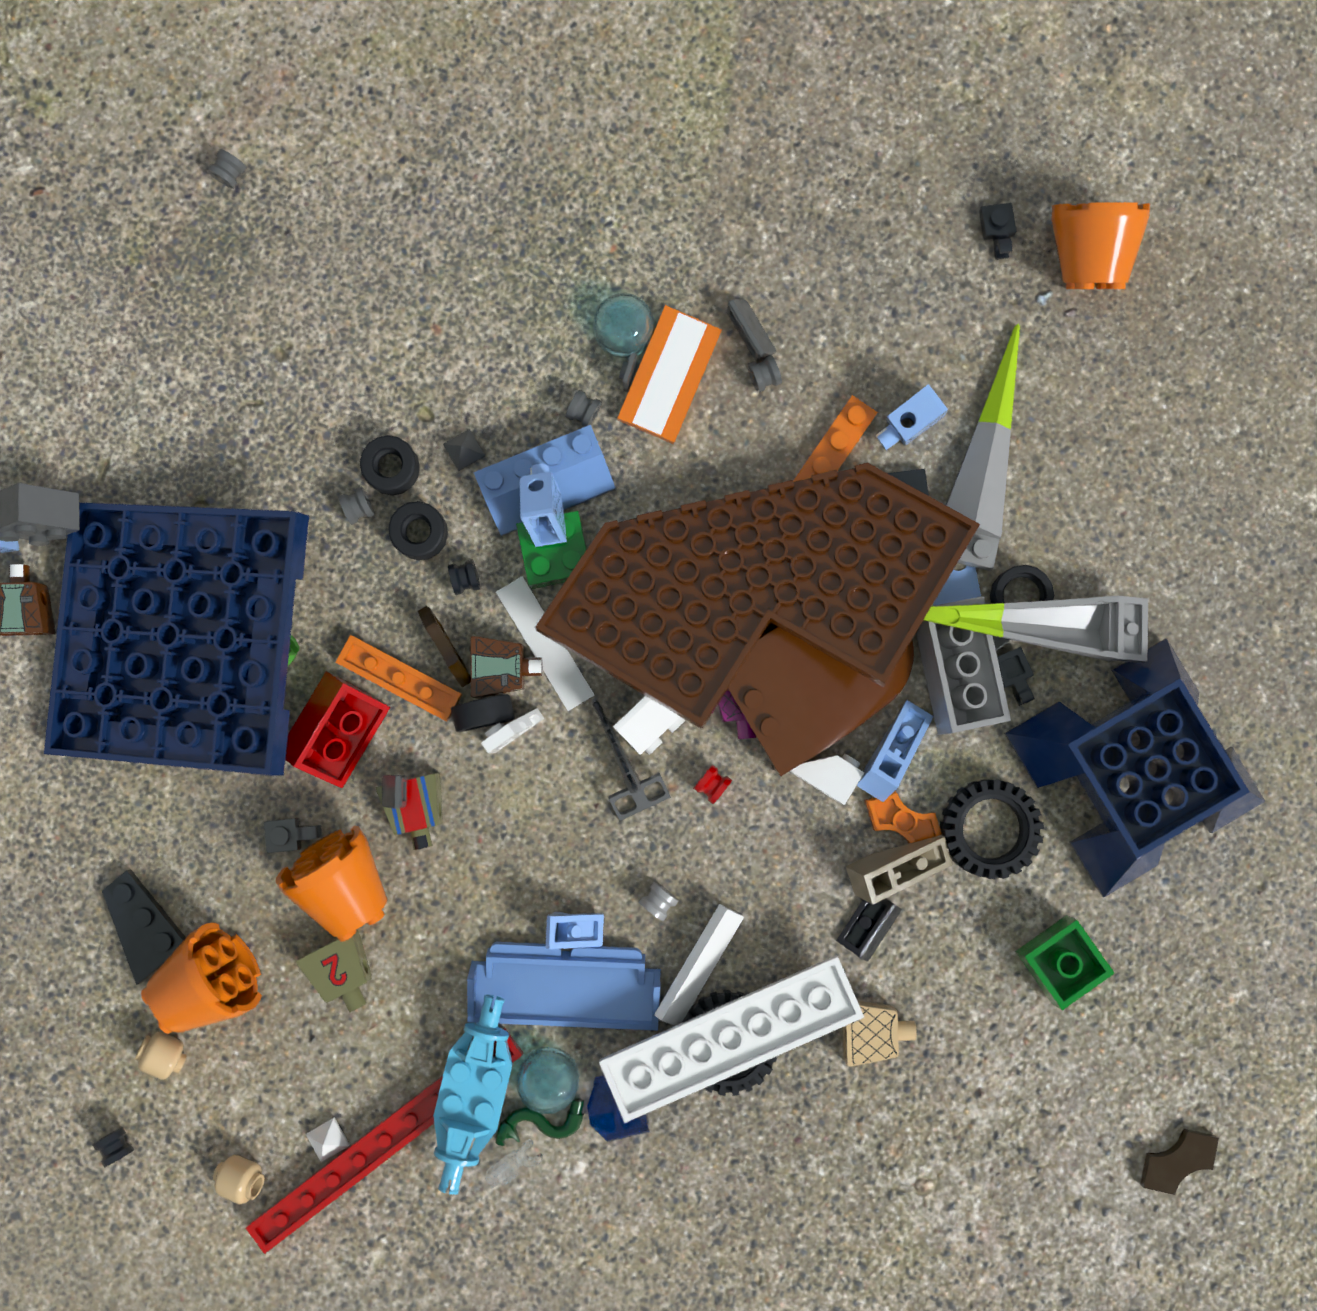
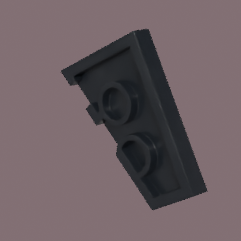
[102,869,186,985]

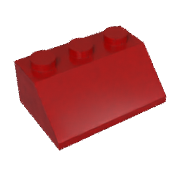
[285,671,391,788]

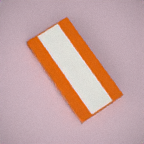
[617,305,722,444]

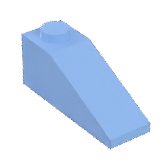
[857,700,934,802]

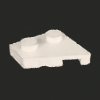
[481,708,544,753]

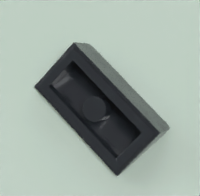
[836,898,902,961]

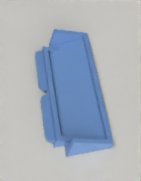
[467,942,661,1031]

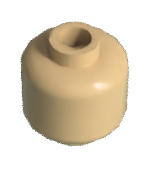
[134,1031,187,1080]
[213,1155,264,1204]

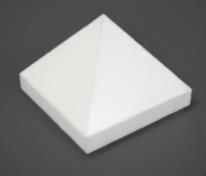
[306,1117,350,1162]

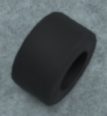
[360,435,420,495]
[388,501,448,561]

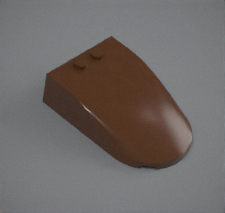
[728,625,914,776]

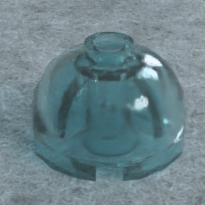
[593,293,655,358]
[516,1047,580,1114]

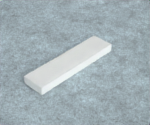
[655,904,744,1026]

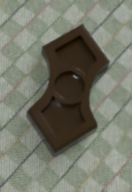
[417,606,471,687]
[1140,1129,1219,1195]

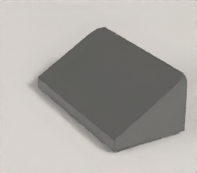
[727,299,776,363]

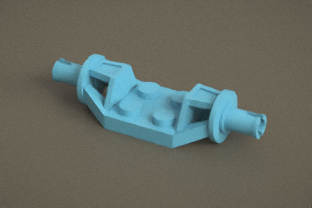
[434,994,513,1195]

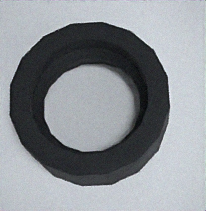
[990,565,1054,604]
[451,694,515,732]

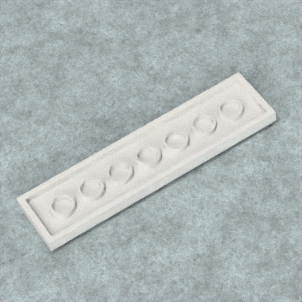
[599,955,864,1123]

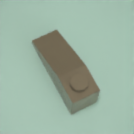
[846,835,953,905]

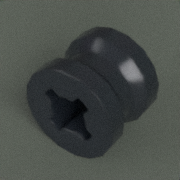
[448,559,480,595]
[92,1127,134,1167]

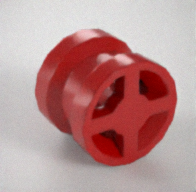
[693,764,732,804]

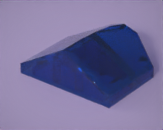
[587,1075,650,1142]

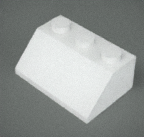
[613,696,686,755]

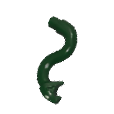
[496,1098,584,1146]

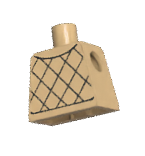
[843,1000,917,1067]

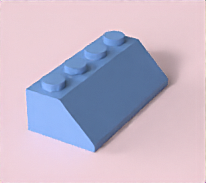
[473,425,616,536]

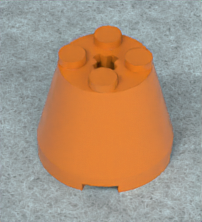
[1051,202,1150,289]
[275,826,387,942]
[141,923,262,1034]

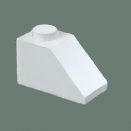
[789,753,864,805]

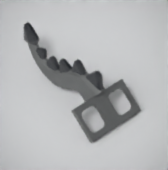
[593,701,671,821]

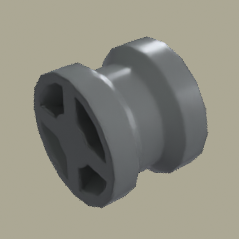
[206,149,247,189]
[747,354,782,393]
[565,390,602,427]
[338,486,375,525]

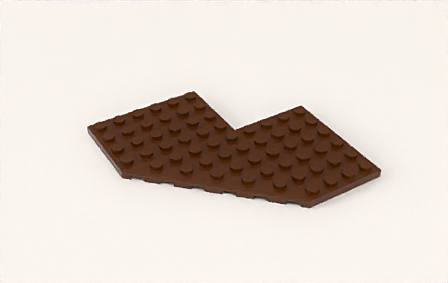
[535,463,980,729]

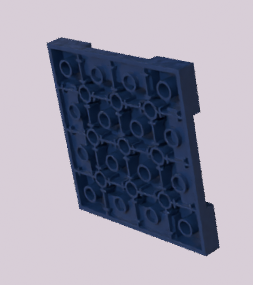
[44,502,309,776]

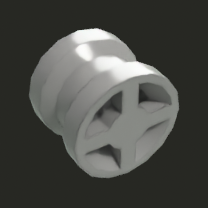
[639,881,679,921]

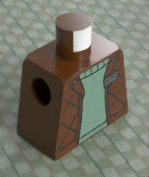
[0,564,55,636]
[471,636,543,698]

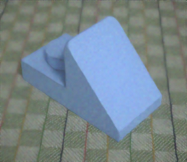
[545,912,604,949]

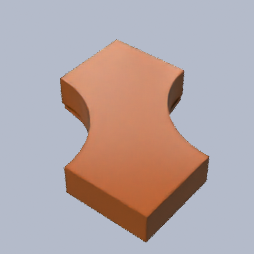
[864,791,942,844]

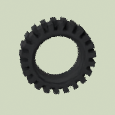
[940,779,1044,879]
[682,990,777,1096]

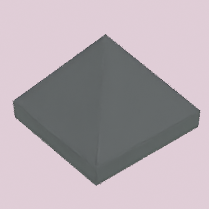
[443,429,485,471]

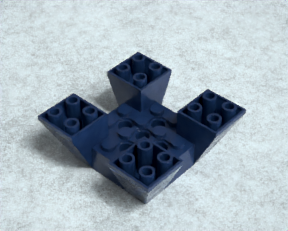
[1004,638,1265,897]

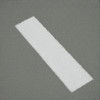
[496,576,594,711]

